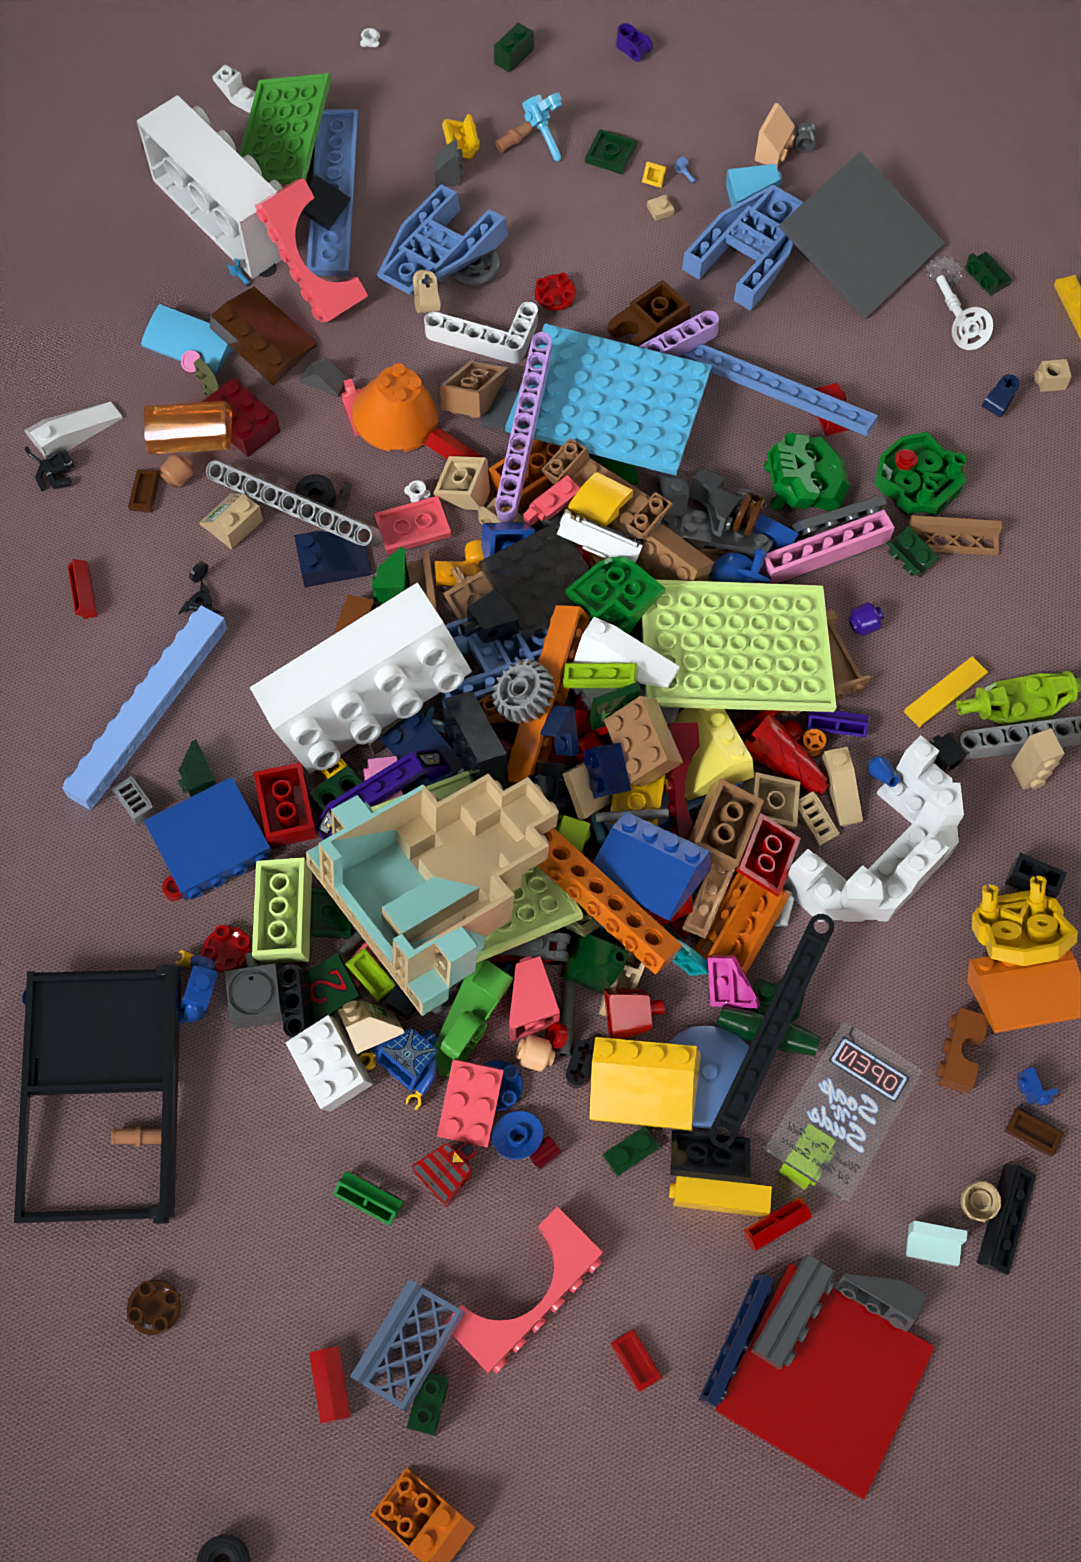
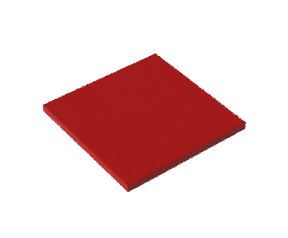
[715,1263,935,1500]

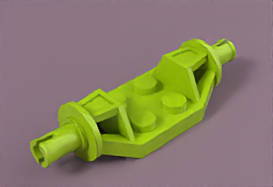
[956,670,1081,726]

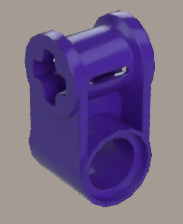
[616,23,653,62]

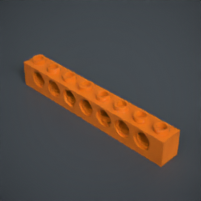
[537,828,683,975]

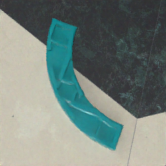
[581,922,709,976]

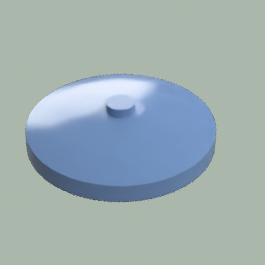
[668,1026,756,1129]

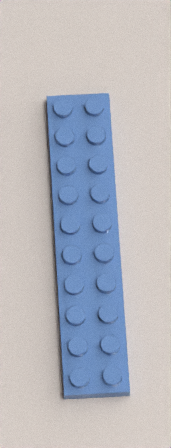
[307,109,359,276]

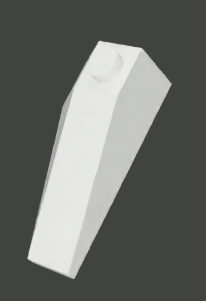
[573,617,680,688]

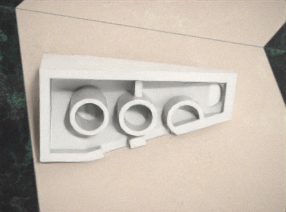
[24,402,123,459]

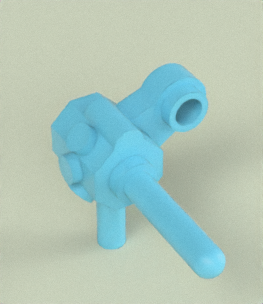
[522,92,563,162]

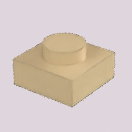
[647,195,675,221]

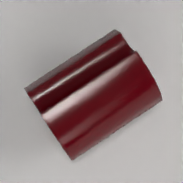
[529,1136,561,1170]

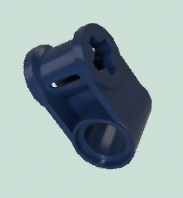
[981,374,1020,418]

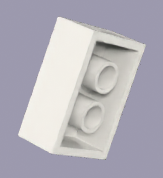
[286,1015,373,1112]

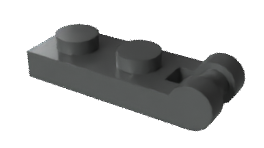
[499,933,571,961]

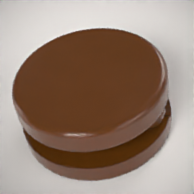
[733,491,766,537]

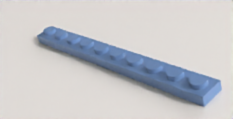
[679,344,878,436]

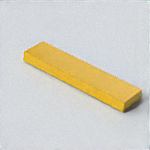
[904,656,988,728]

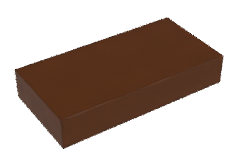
[128,469,160,513]
[1004,1107,1064,1157]

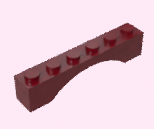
[665,722,700,840]

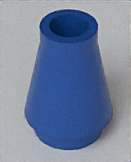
[868,756,900,787]

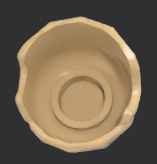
[960,1181,1001,1222]

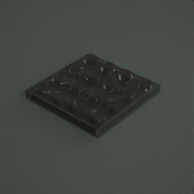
[479,521,590,639]

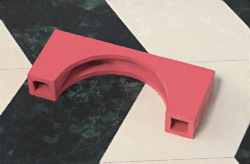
[254,178,368,322]
[442,1207,603,1375]

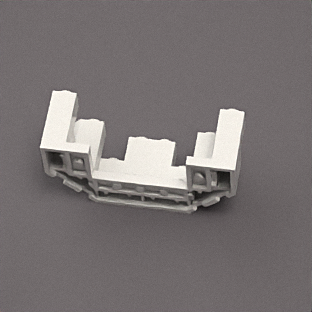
[783,735,964,922]

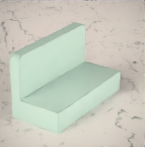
[906,1220,967,1266]

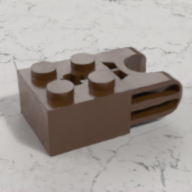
[607,280,691,347]

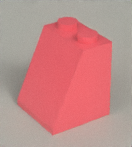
[509,956,560,1042]

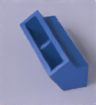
[742,514,799,550]

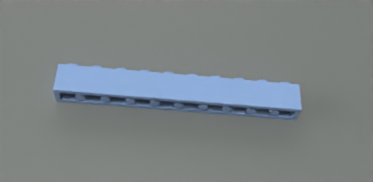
[62,605,228,810]

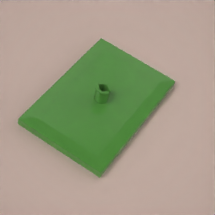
[239,73,332,184]

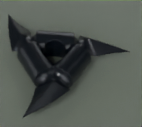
[178,580,224,615]

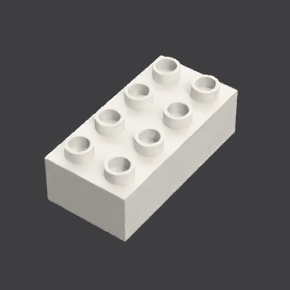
[137,95,283,279]
[250,583,472,774]

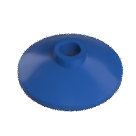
[492,1111,543,1160]

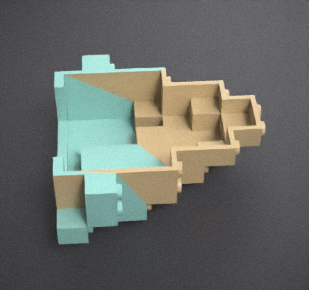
[306,774,559,1016]

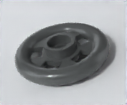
[453,250,500,286]

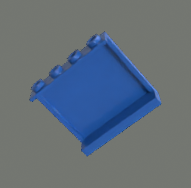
[144,777,273,901]

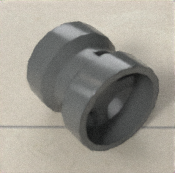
[796,122,816,152]

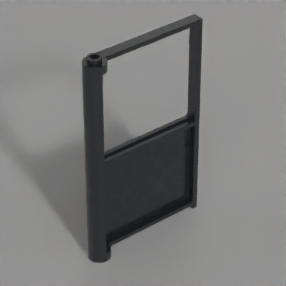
[14,965,181,1224]

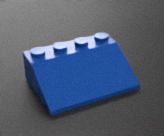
[593,812,711,921]

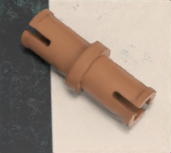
[495,121,534,153]
[111,1126,161,1147]

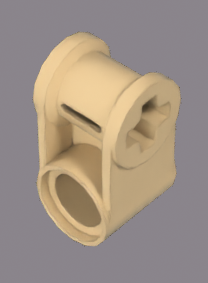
[413,270,440,314]

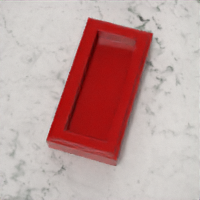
[610,1329,663,1393]

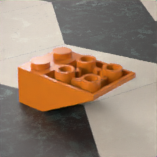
[371,1467,475,1562]

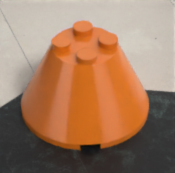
[352,363,439,452]

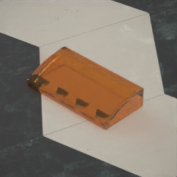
[144,401,232,454]

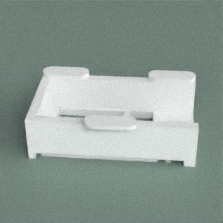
[556,509,643,563]

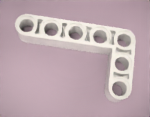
[424,302,538,363]

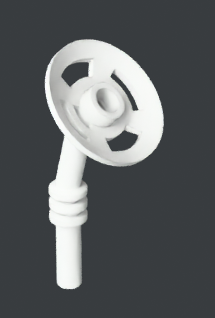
[936,275,993,350]

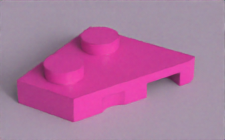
[708,955,760,1008]

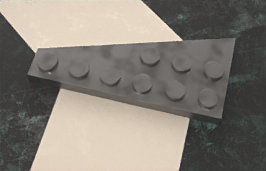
[649,493,775,557]

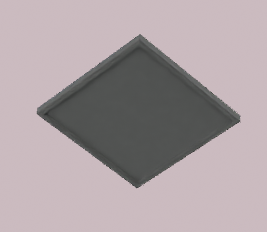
[778,151,945,319]

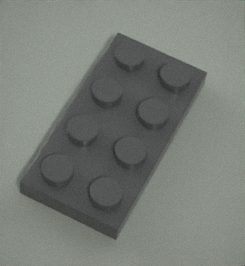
[788,495,887,537]

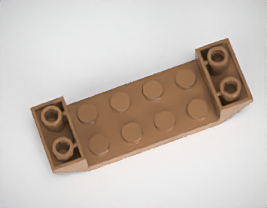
[541,438,673,539]

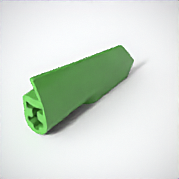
[434,959,514,1077]

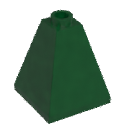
[560,932,629,995]

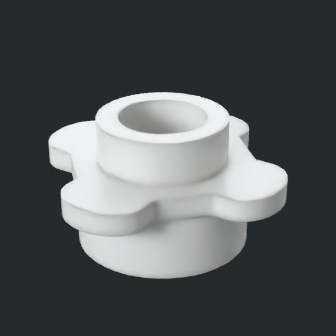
[360,28,380,48]
[404,480,430,503]

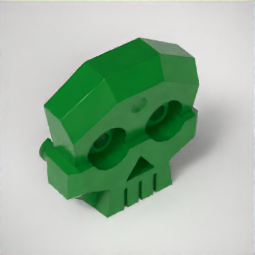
[763,432,850,512]
[874,432,967,517]

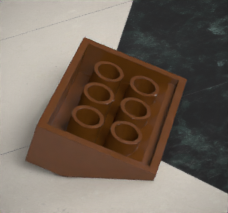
[210,286,317,386]

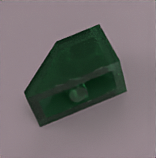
[178,739,217,797]

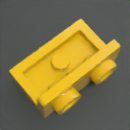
[442,114,480,159]

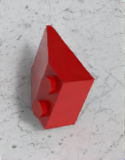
[736,813,801,897]

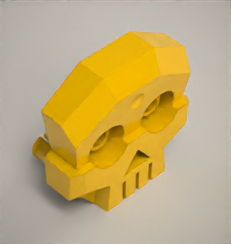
[972,876,1078,966]

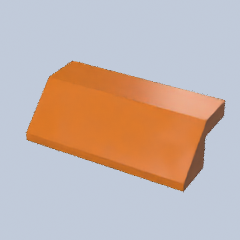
[694,873,791,975]

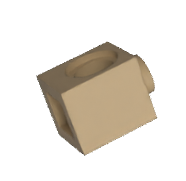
[1034,359,1072,392]

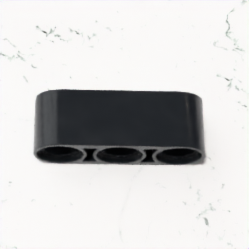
[278,964,314,1038]

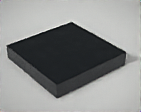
[301,175,351,231]

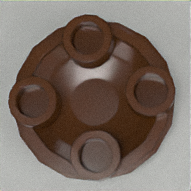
[126,1279,181,1335]

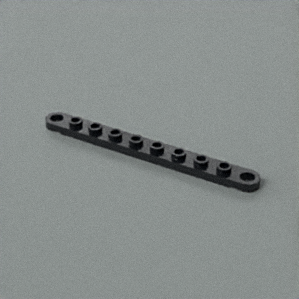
[709,913,834,1148]

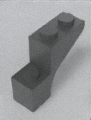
[689,468,742,537]

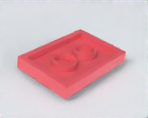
[374,496,452,555]
[437,1059,504,1148]

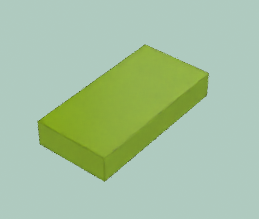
[344,947,396,1002]

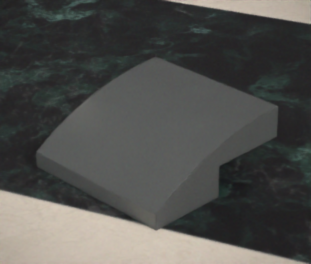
[481,389,518,435]

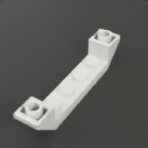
[212,65,255,113]

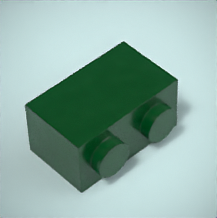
[494,22,534,73]

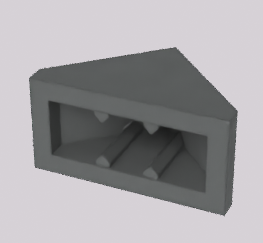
[300,358,348,397]

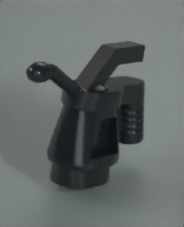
[25,446,75,492]

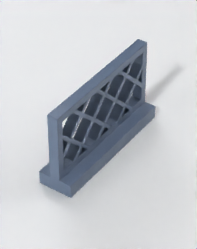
[350,1279,465,1412]

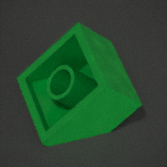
[372,547,408,606]

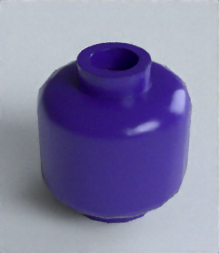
[848,602,884,636]

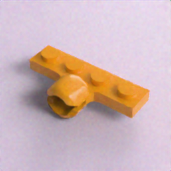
[434,540,526,587]

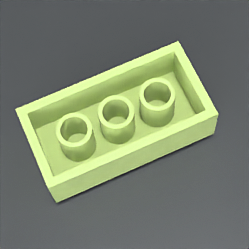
[252,857,312,965]

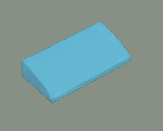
[141,304,233,375]

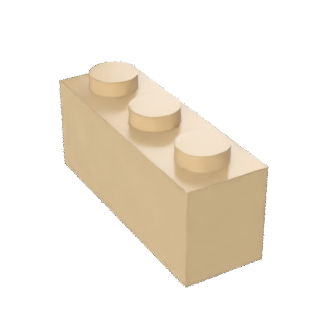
[1011,728,1065,790]

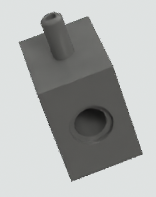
[225,952,282,1029]

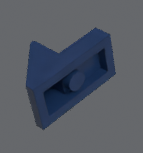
[540,705,579,756]

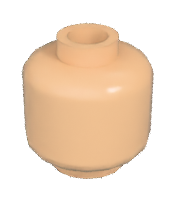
[516,1035,555,1072]

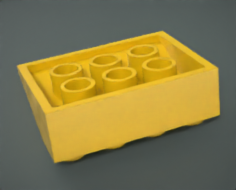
[590,1037,701,1131]

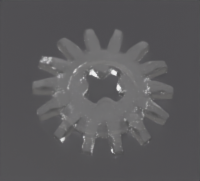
[926,255,963,286]

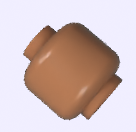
[160,454,193,487]

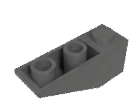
[835,1273,927,1332]

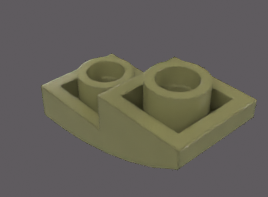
[194,358,219,398]

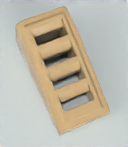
[798,791,840,847]

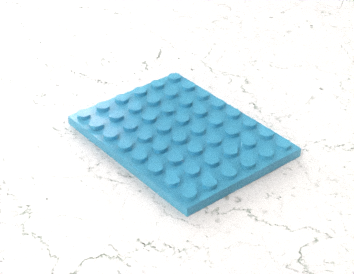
[505,324,712,476]

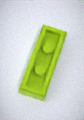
[563,663,638,688]

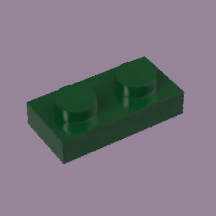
[602,1126,660,1178]

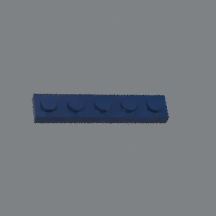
[698,1275,774,1407]

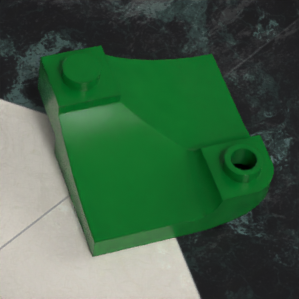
[565,557,665,635]

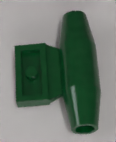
[717,978,821,1056]

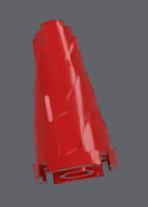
[744,713,830,795]

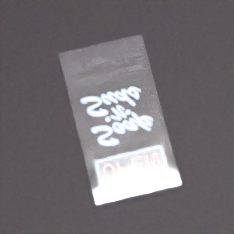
[764,1021,924,1203]

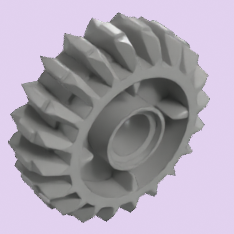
[492,659,556,724]

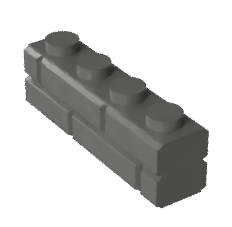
[751,1254,836,1369]

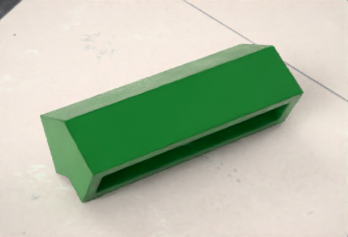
[333,1171,404,1226]

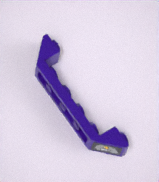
[315,749,451,840]

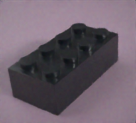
[443,690,509,789]

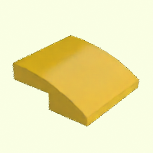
[569,472,633,527]

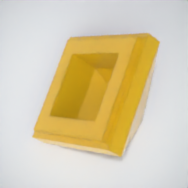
[642,161,667,188]

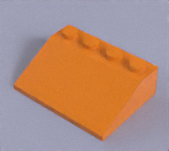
[967,949,1081,1033]

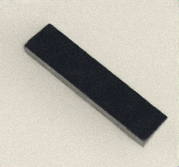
[977,1164,1036,1275]

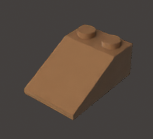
[440,360,509,418]

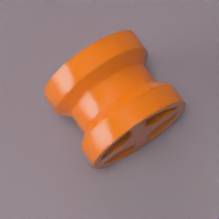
[800,729,826,758]

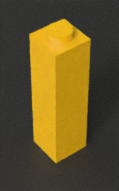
[669,1176,772,1217]

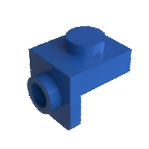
[1018,1067,1059,1106]

